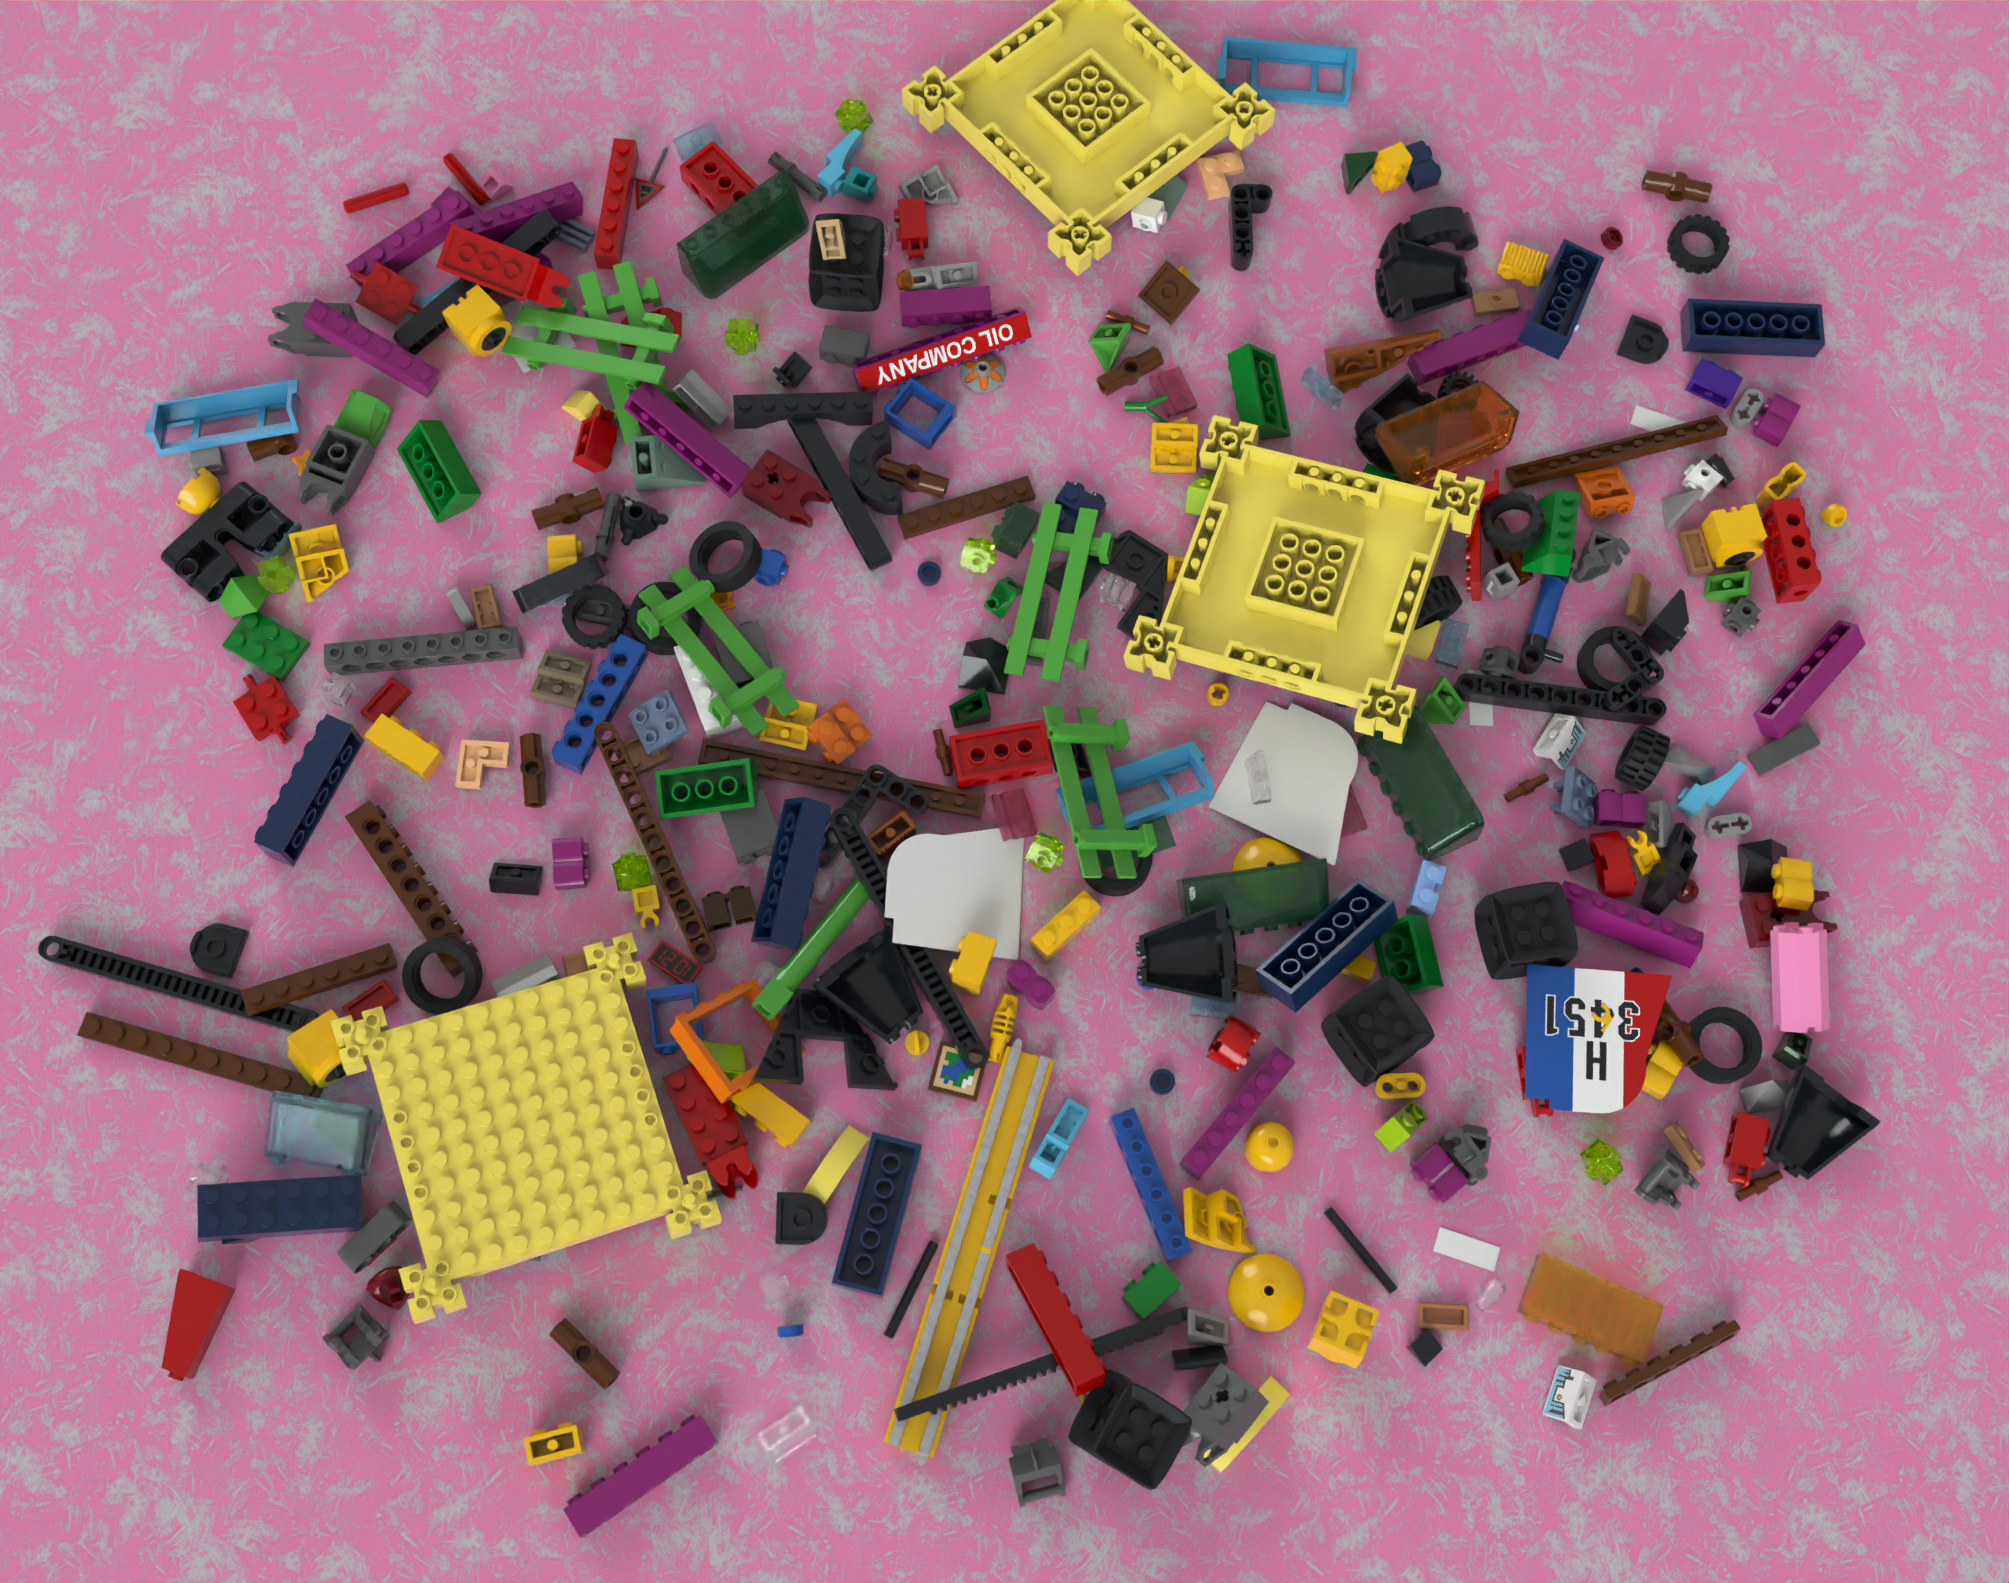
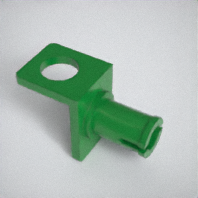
[984,577,1024,619]

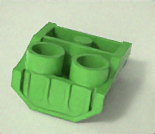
[333,390,393,450]

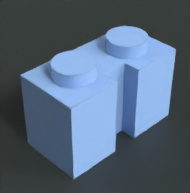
[1405,860,1447,919]

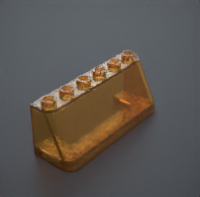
[1375,380,1520,486]

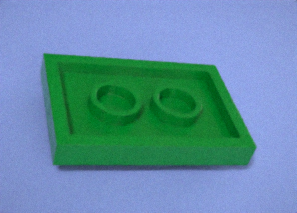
[222,612,311,682]

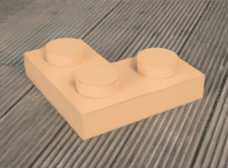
[1196,150,1245,201]
[455,740,511,790]

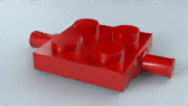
[349,262,422,326]
[233,674,300,744]

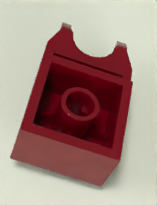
[741,449,832,528]
[1739,890,1838,949]

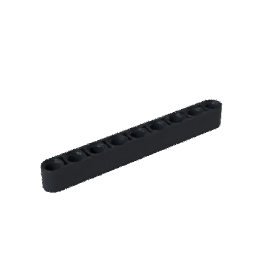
[393,210,563,355]
[787,418,892,571]
[1453,673,1667,726]

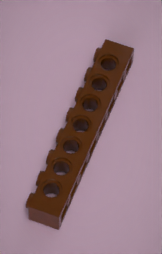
[345,801,478,978]

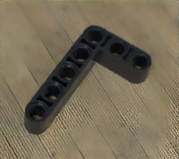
[819,764,929,869]

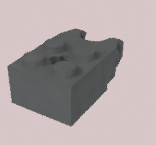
[268,302,357,357]
[296,424,375,516]
[1182,1362,1269,1467]

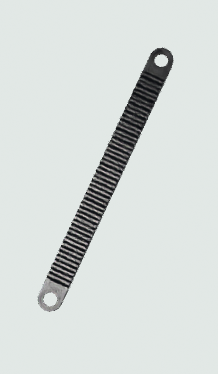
[829,808,988,1070]
[38,936,321,1033]
[894,1306,1188,1422]

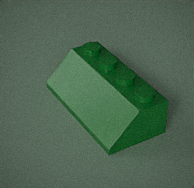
[1227,343,1291,440]
[397,420,482,523]
[1521,490,1581,577]
[655,758,759,820]

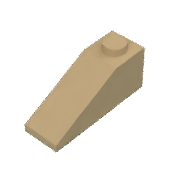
[816,219,846,260]

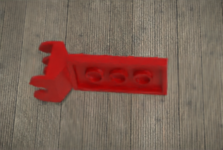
[436,224,570,308]
[1452,470,1499,601]
[662,1063,758,1199]

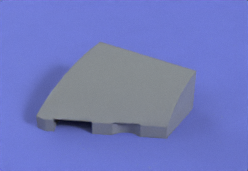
[898,165,959,204]

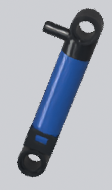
[1518,548,1576,675]

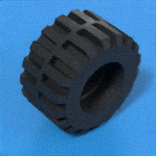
[1414,575,1463,630]
[1615,725,1670,791]

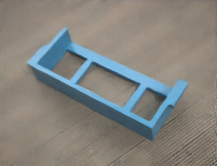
[1216,36,1357,107]
[144,379,301,457]
[1056,740,1214,830]

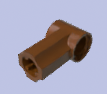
[246,433,298,462]

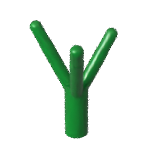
[1125,395,1168,423]

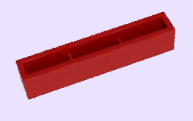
[594,138,639,270]
[1006,1243,1107,1397]

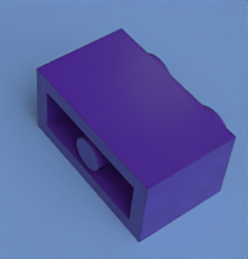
[1685,358,1743,409]

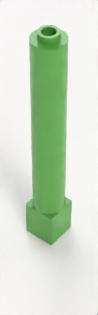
[750,875,869,1021]

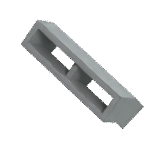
[672,369,733,431]
[491,954,561,997]

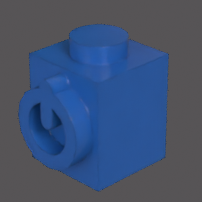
[753,548,789,586]

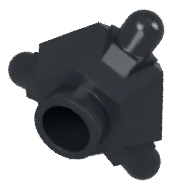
[620,496,668,546]

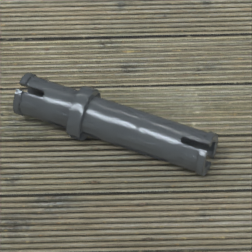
[768,151,827,202]
[594,493,622,562]

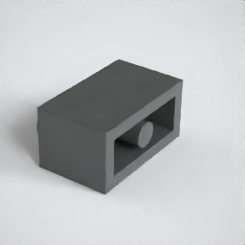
[819,325,870,368]

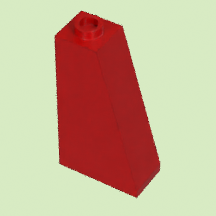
[161,1268,235,1382]

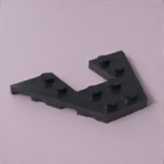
[1045,530,1168,639]
[752,989,898,1091]

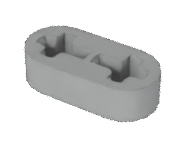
[1730,388,1764,428]
[445,586,477,629]
[1704,813,1752,840]

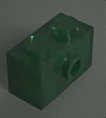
[991,501,1040,559]

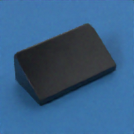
[489,863,543,896]
[1172,1345,1228,1371]

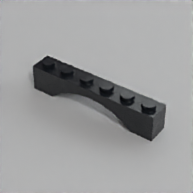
[733,391,873,429]

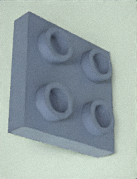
[628,689,691,755]
[1550,766,1597,828]

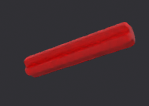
[443,153,489,206]
[343,182,409,214]

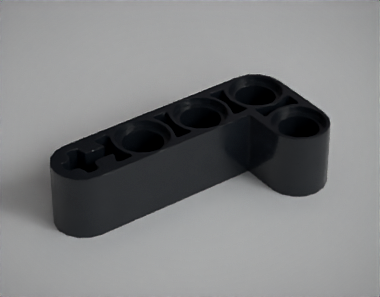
[1228,184,1273,271]
[512,552,609,613]

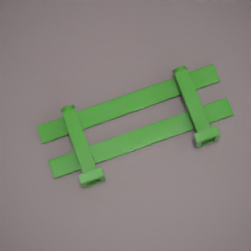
[578,261,691,444]
[501,296,681,390]
[1004,502,1114,682]
[637,566,800,737]
[1043,705,1158,879]

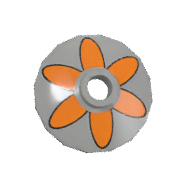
[960,353,1005,394]

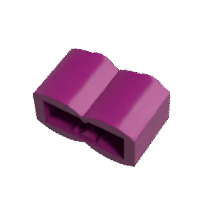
[1752,393,1801,447]
[1594,789,1647,828]
[552,837,590,890]
[1006,959,1055,1010]
[1410,1143,1469,1204]

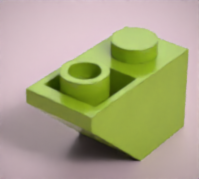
[1185,473,1216,516]
[687,1040,746,1081]
[1374,1100,1429,1153]

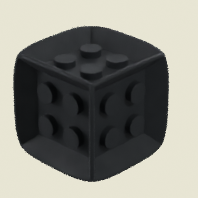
[808,213,885,312]
[1475,882,1578,980]
[1321,974,1435,1087]
[1068,1369,1192,1490]

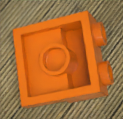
[1573,466,1635,519]
[805,698,873,765]

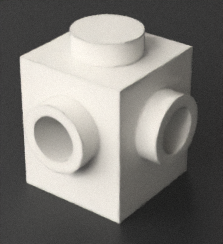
[1131,197,1167,233]
[1681,460,1723,502]

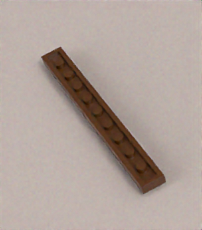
[1505,415,1728,489]
[77,1012,323,1105]

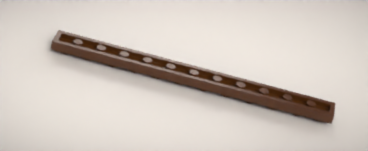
[698,739,986,819]

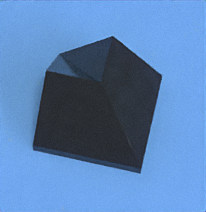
[958,637,1009,695]
[1738,839,1787,893]

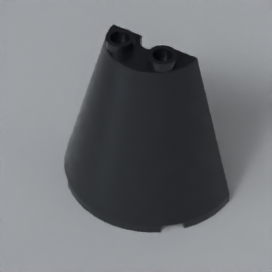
[1375,235,1473,322]
[1354,373,1440,476]
[1136,903,1238,1003]
[812,926,923,1044]
[1766,1063,1880,1180]

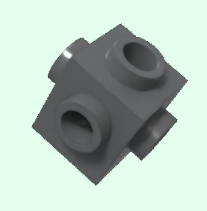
[1720,597,1761,637]
[1479,646,1520,679]

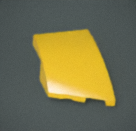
[288,524,349,603]
[1183,1187,1256,1253]

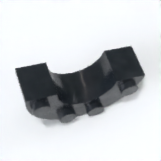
[1386,206,1478,251]
[849,420,903,516]

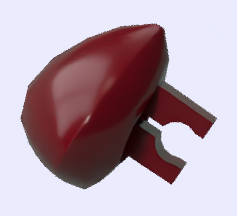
[366,1266,410,1310]

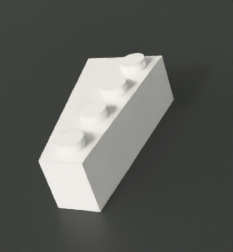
[673,645,745,740]

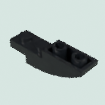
[1640,823,1698,916]

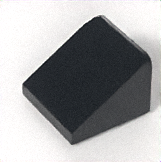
[1559,839,1594,872]
[1406,1329,1443,1367]

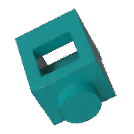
[843,166,879,203]

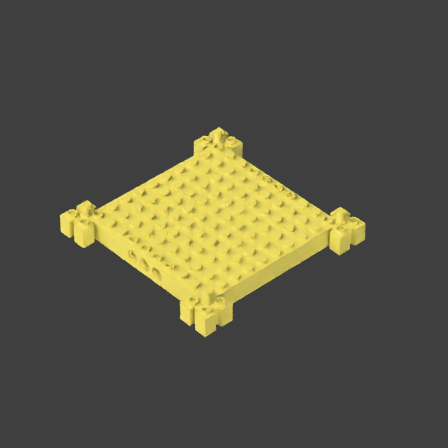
[901,0,1276,276]
[1123,415,1485,744]
[331,933,722,1324]

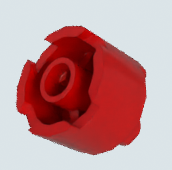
[1206,1014,1261,1073]

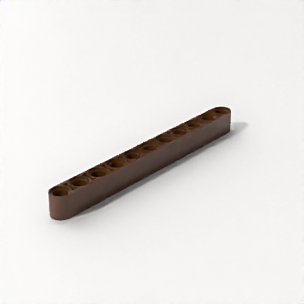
[594,722,717,964]

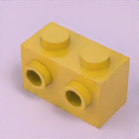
[1371,141,1413,193]
[524,1421,586,1466]

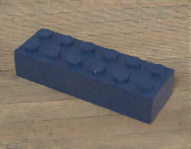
[1517,239,1604,360]
[1680,298,1825,357]
[254,714,364,867]
[751,797,831,949]
[1256,878,1398,1013]
[832,1132,922,1299]
[197,1175,363,1242]

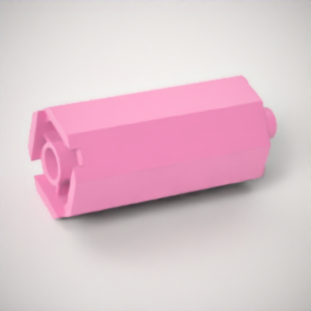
[1770,922,1830,1033]

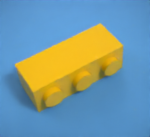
[364,714,445,781]
[1030,890,1101,963]
[731,1083,811,1149]

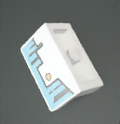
[1533,713,1586,770]
[1543,1365,1597,1430]

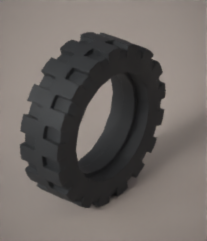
[1667,214,1730,274]
[1480,491,1545,552]
[562,584,627,649]

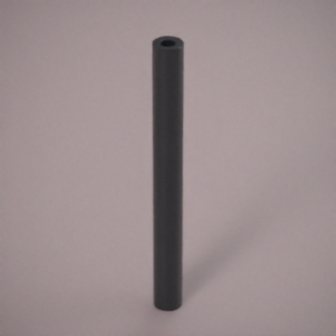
[1324,1207,1398,1294]
[884,1241,939,1339]

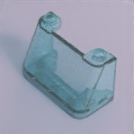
[264,1091,382,1176]

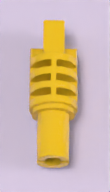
[987,994,1018,1064]

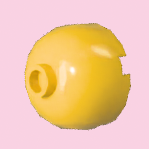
[175,467,222,515]
[1244,1121,1295,1172]

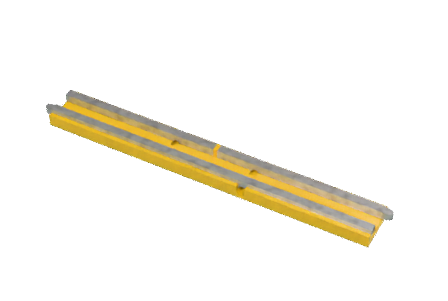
[883,1038,1055,1466]

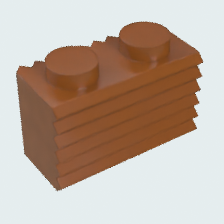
[866,809,916,862]

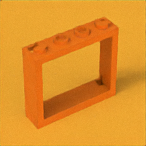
[670,979,806,1104]

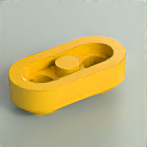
[1374,1073,1426,1100]

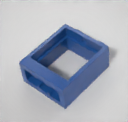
[884,378,956,450]
[646,982,705,1056]

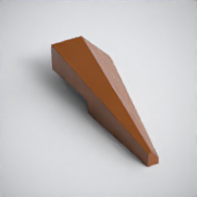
[1324,329,1442,398]

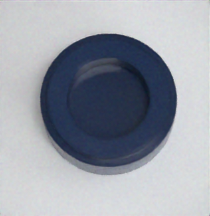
[918,561,941,586]
[1149,1069,1175,1095]

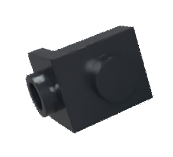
[772,351,813,388]

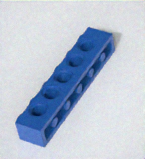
[552,634,649,775]
[1109,1108,1193,1263]

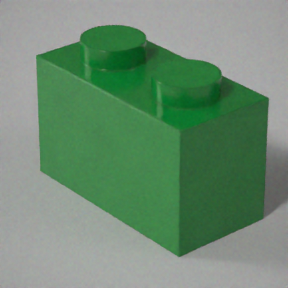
[1121,1261,1182,1322]

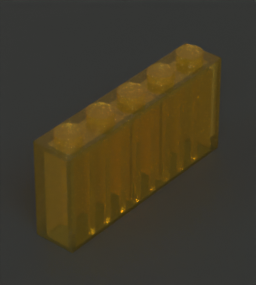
[1517,1252,1664,1367]

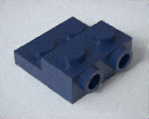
[1054,481,1107,534]

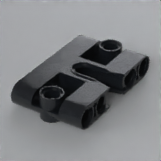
[161,481,294,602]

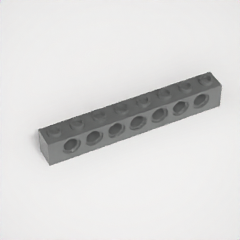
[324,626,522,676]

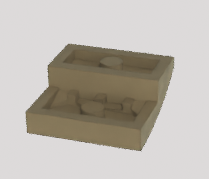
[530,650,592,709]

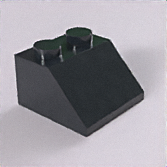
[1640,589,1689,656]

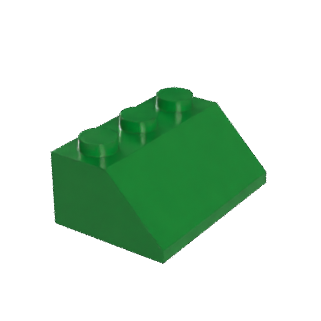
[1374,914,1444,996]

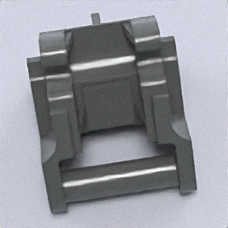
[1572,529,1630,583]
[1438,1124,1491,1186]
[1634,1150,1700,1210]
[322,1303,390,1370]
[1008,1437,1066,1508]

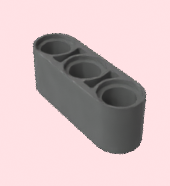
[337,1201,412,1273]

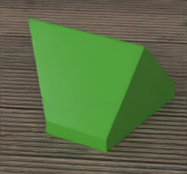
[1088,323,1131,373]
[1704,565,1752,604]
[218,574,272,620]
[1410,676,1466,724]

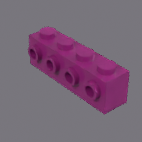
[900,286,992,328]

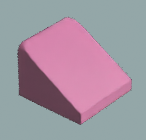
[479,169,513,202]

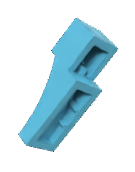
[817,128,863,198]
[1675,761,1747,819]
[1029,1098,1090,1180]

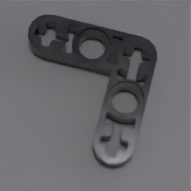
[1604,627,1664,711]

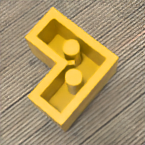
[949,930,997,997]

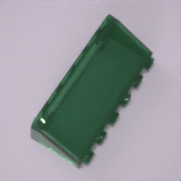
[676,169,810,299]
[1357,705,1484,861]
[1176,858,1330,935]

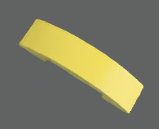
[803,1125,870,1206]
[1204,1376,1290,1472]

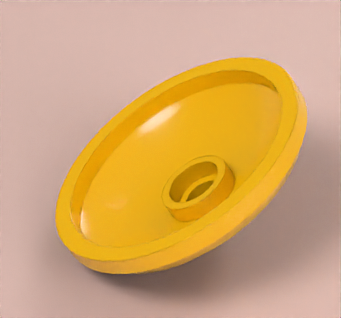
[1232,837,1305,908]
[1227,1254,1305,1332]

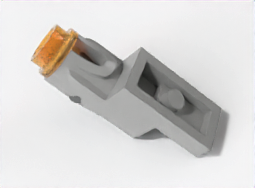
[896,261,979,291]

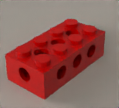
[679,141,773,238]
[1760,498,1821,604]
[949,719,1053,789]

